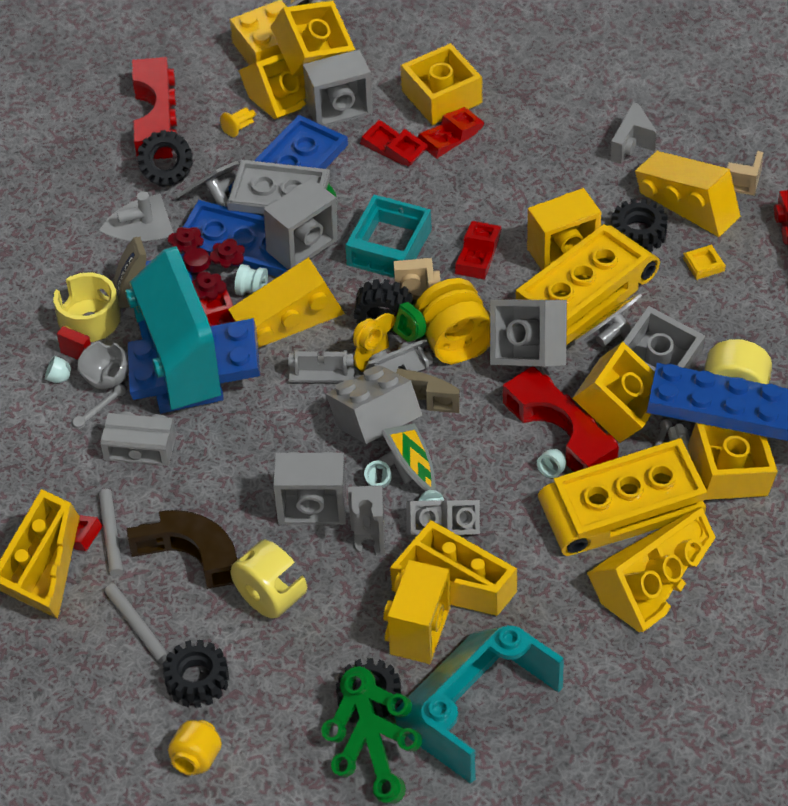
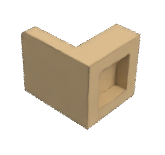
[727,151,764,196]

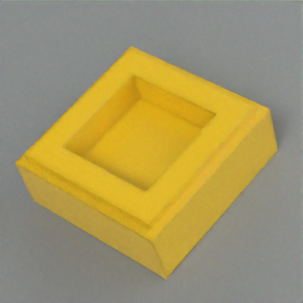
[683,244,725,280]

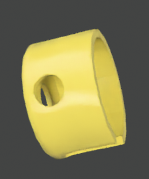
[53,272,120,342]
[704,339,772,384]
[230,540,308,619]

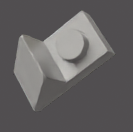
[610,102,656,164]

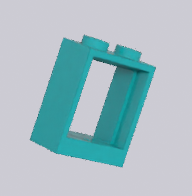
[345,194,432,278]

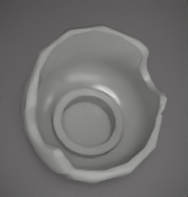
[77,341,129,389]

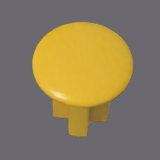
[220,107,256,138]

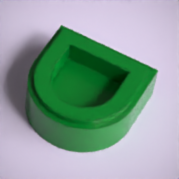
[393,302,426,342]

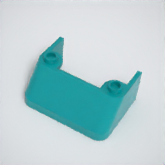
[125,246,221,410]
[395,626,564,784]

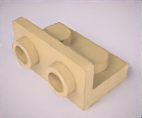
[393,258,441,307]

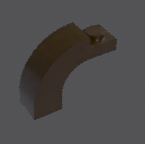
[126,510,237,589]

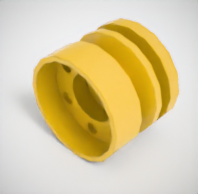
[415,278,490,365]

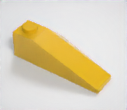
[238,53,306,119]
[587,507,716,632]

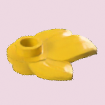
[353,313,396,372]

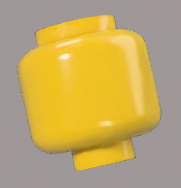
[168,720,222,775]

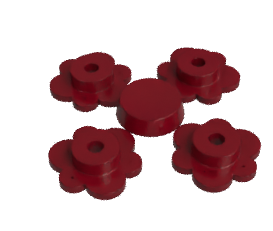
[168,227,245,300]

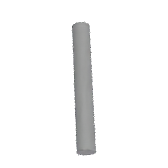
[98,489,123,576]
[104,584,168,664]

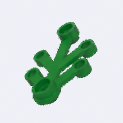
[321,666,422,804]

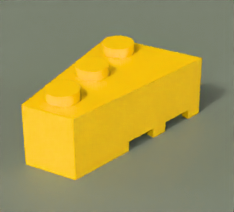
[635,151,741,237]
[228,257,345,348]
[0,489,80,618]
[390,520,517,616]

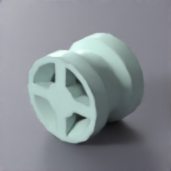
[234,264,268,296]

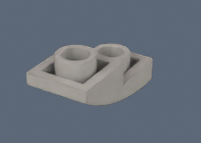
[406,500,480,535]

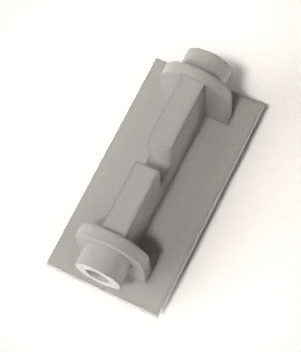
[364,339,433,373]
[288,350,355,383]

